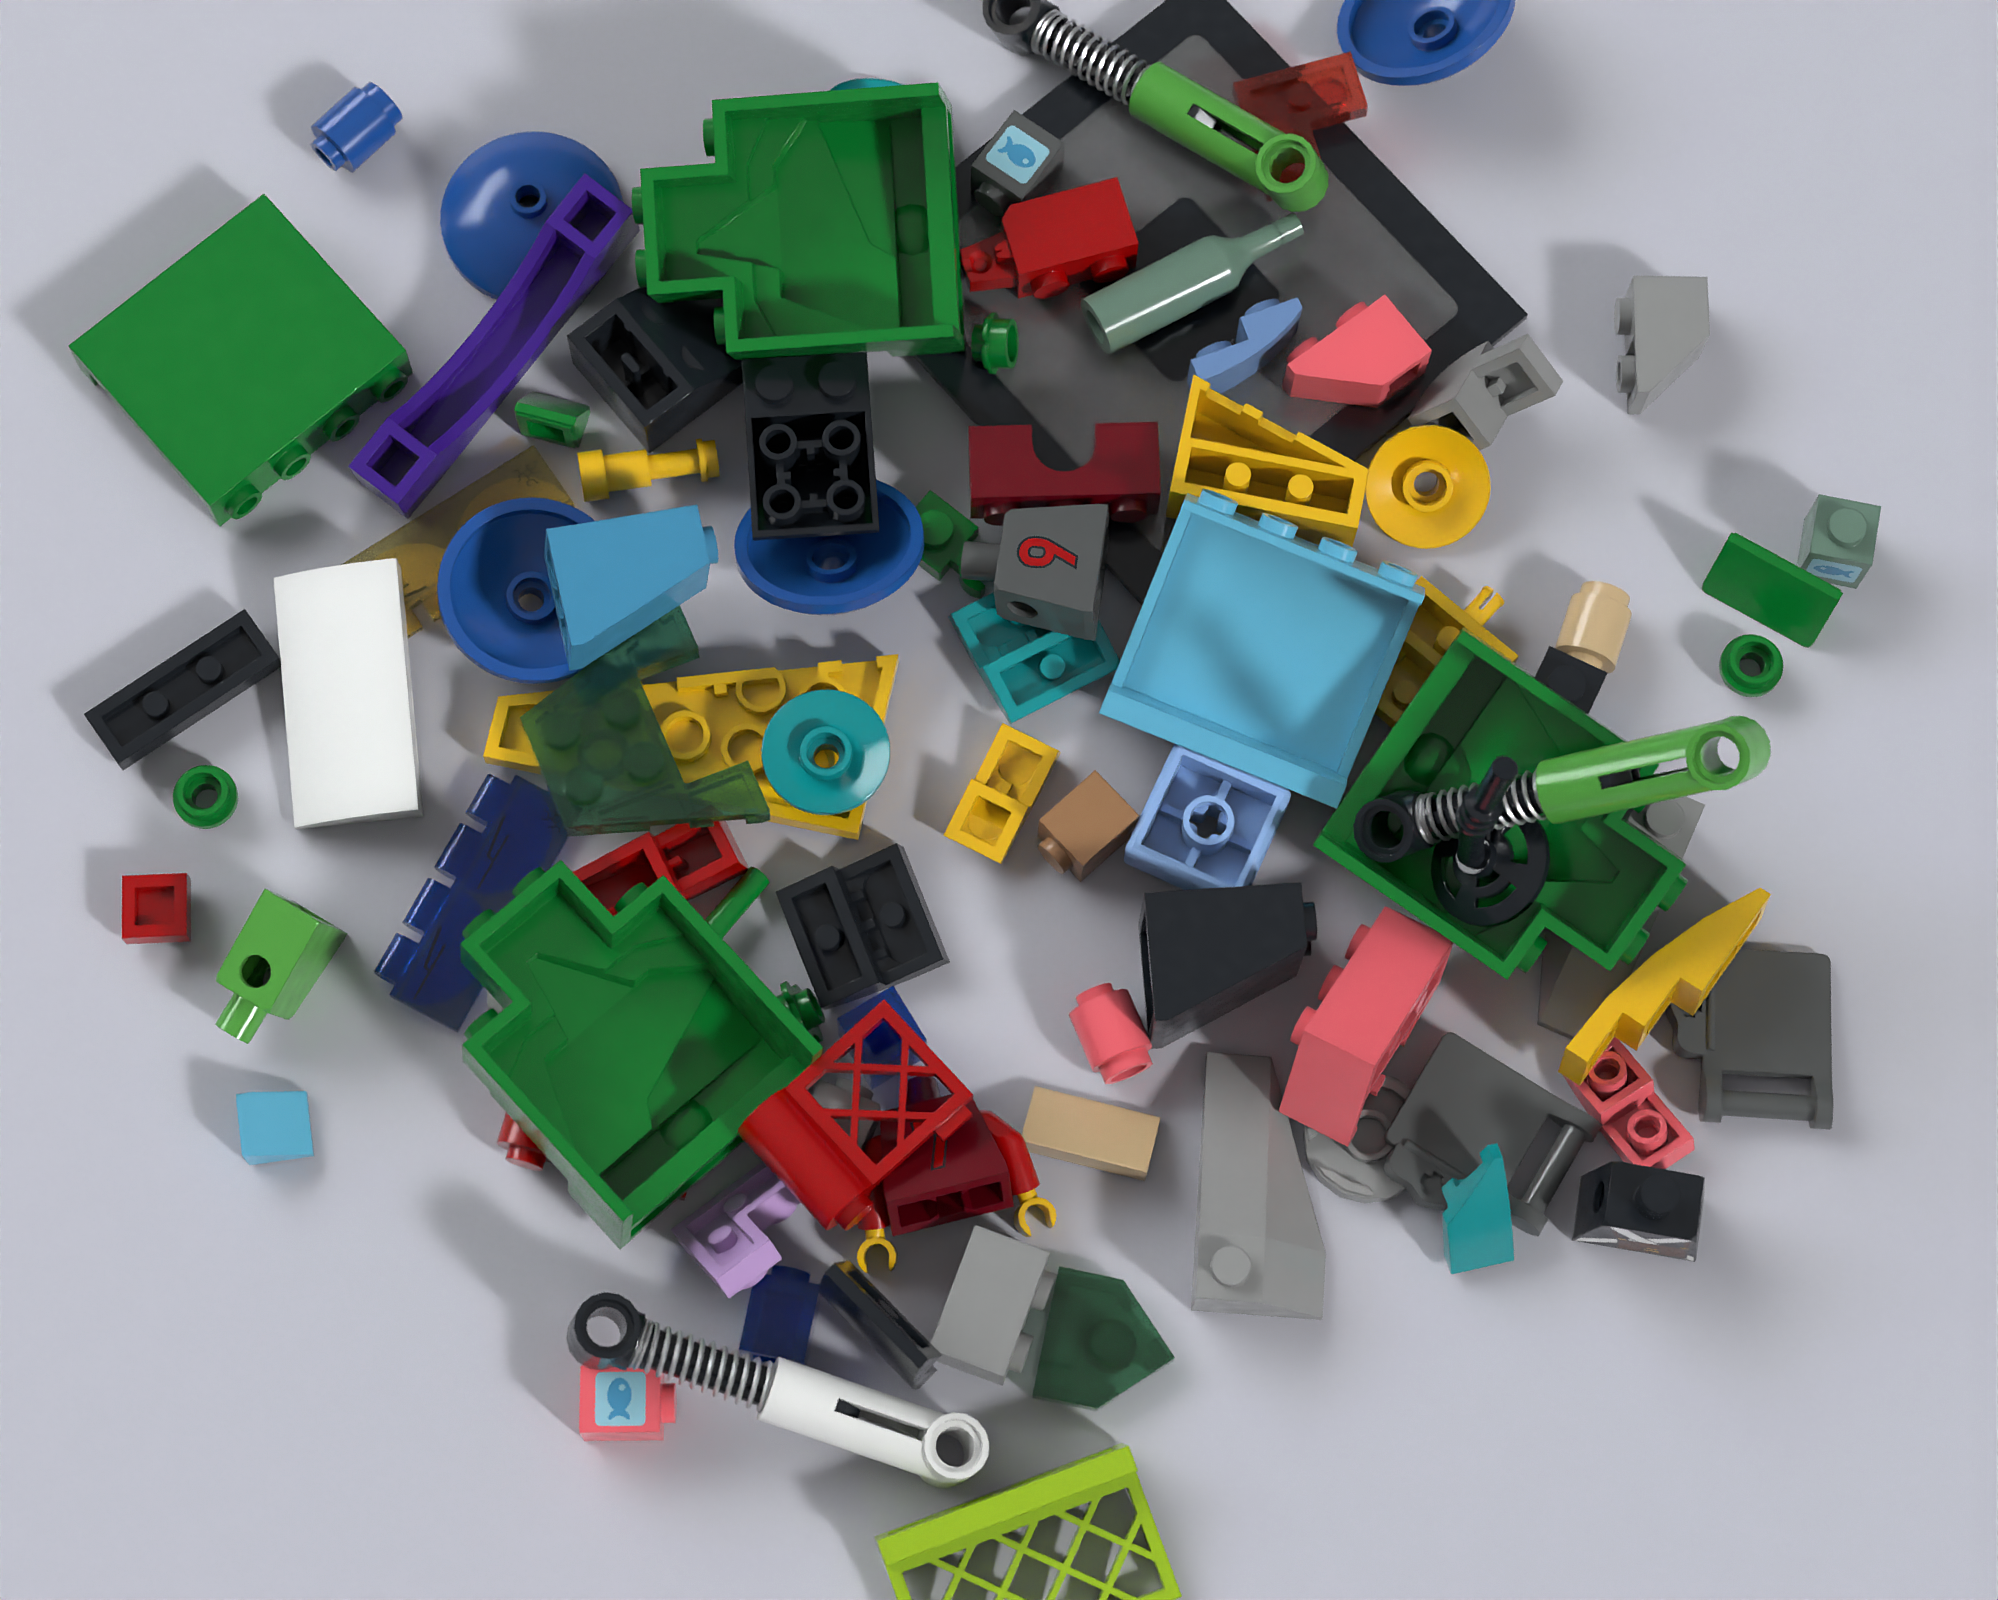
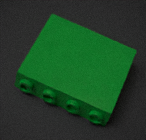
[68,193,413,527]

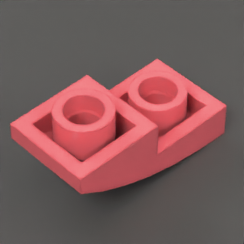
[1564,1037,1695,1169]

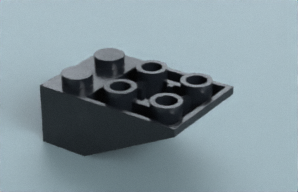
[567,287,775,454]
[742,352,879,541]

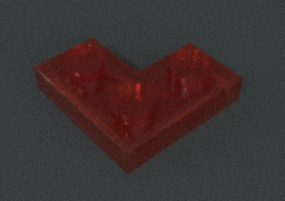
[1232,51,1368,202]

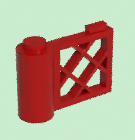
[737,999,974,1231]

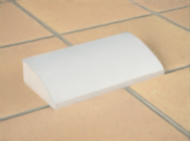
[274,558,424,829]

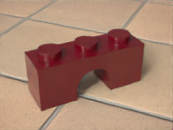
[968,422,1161,526]

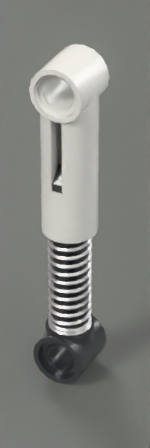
[566,1292,989,1489]

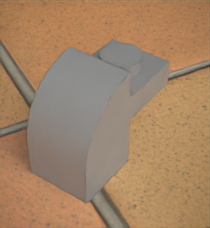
[1408,334,1563,450]

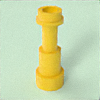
[577,438,720,502]

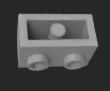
[931,1225,1057,1386]

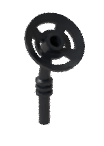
[1431,756,1550,927]

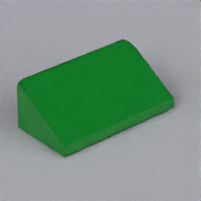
[1702,532,1843,648]

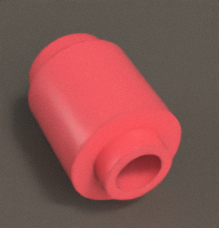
[1069,983,1153,1084]

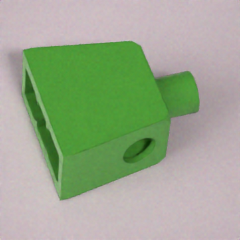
[215,889,348,1044]

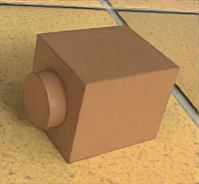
[1037,770,1139,882]

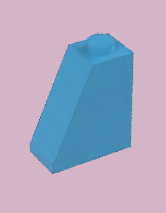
[544,505,718,671]

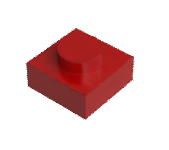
[122,873,191,944]

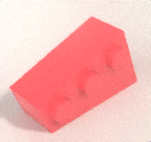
[1278,906,1454,1147]

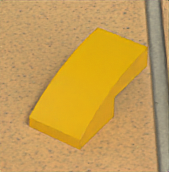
[943,723,1061,864]

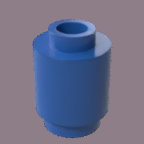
[311,82,403,172]

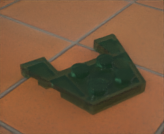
[520,605,771,837]

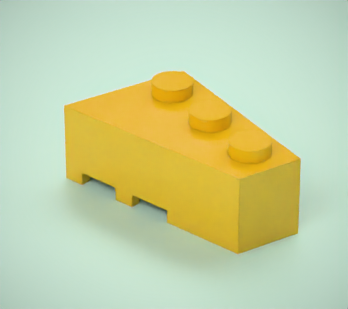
[1165,374,1369,547]

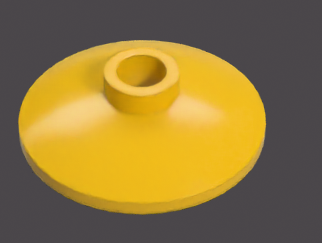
[1365,425,1491,549]

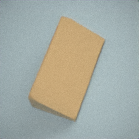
[1022,1086,1161,1181]

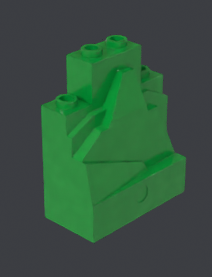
[632,82,966,360]
[1313,627,1688,980]
[460,860,823,1250]

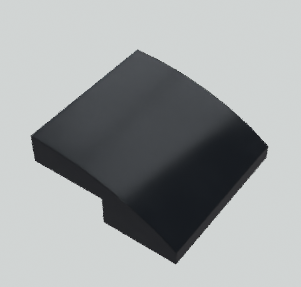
[775,843,950,1010]
[819,1260,942,1389]

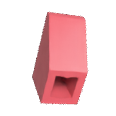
[1282,294,1432,408]

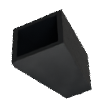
[1138,882,1317,1049]

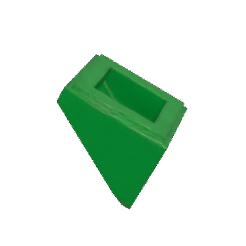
[514,392,590,449]

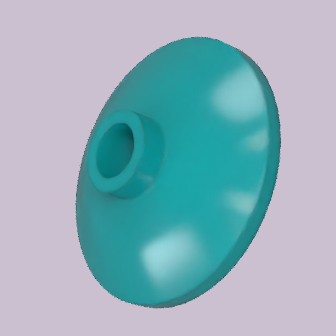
[761,689,890,815]

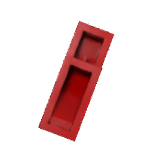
[573,806,749,917]

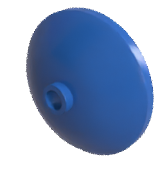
[1337,0,1515,86]
[440,132,623,300]
[734,480,924,615]
[437,497,603,684]

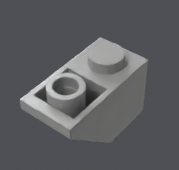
[1614,276,1710,414]

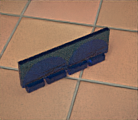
[373,774,583,1033]

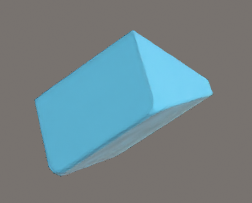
[236,1091,314,1166]

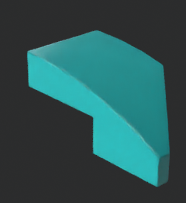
[1441,1143,1514,1275]

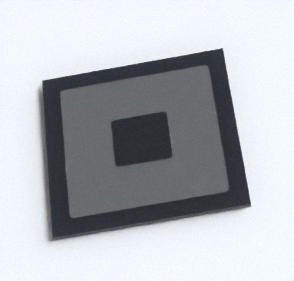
[912,0,1528,605]

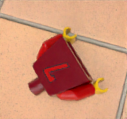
[857,1076,1057,1274]

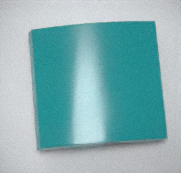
[948,592,1120,724]

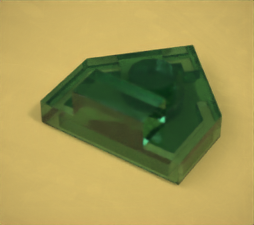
[1032,1266,1175,1412]

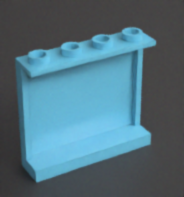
[1099,489,1425,809]

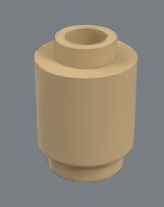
[1555,581,1632,674]

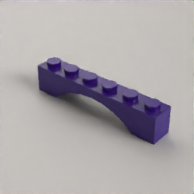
[348,173,640,519]

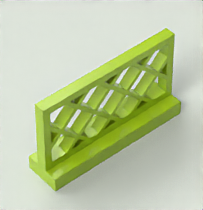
[874,1443,1182,1600]

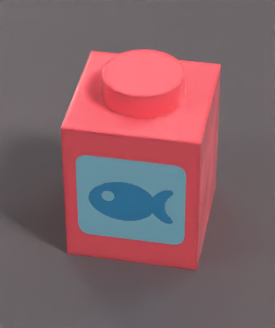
[579,1366,677,1441]

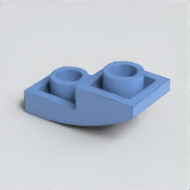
[1187,297,1302,394]

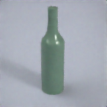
[1080,212,1304,355]

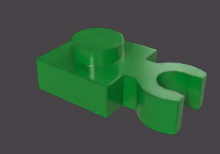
[916,490,985,599]

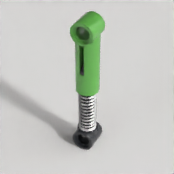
[983,0,1328,212]
[1353,716,1771,862]

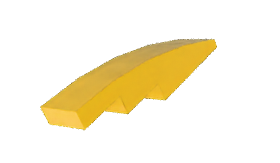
[1558,887,1771,1086]

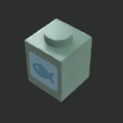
[1797,494,1881,589]

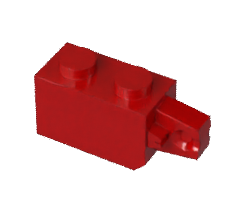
[960,177,1139,299]

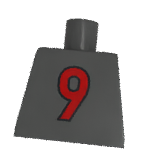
[961,504,1111,641]

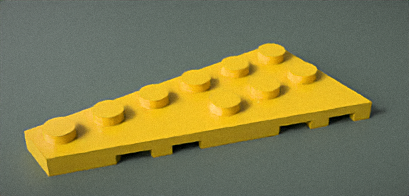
[483,654,899,840]

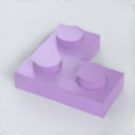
[671,1161,801,1299]

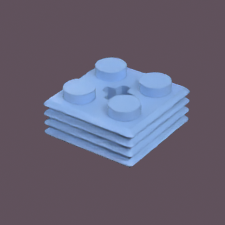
[1124,744,1291,890]

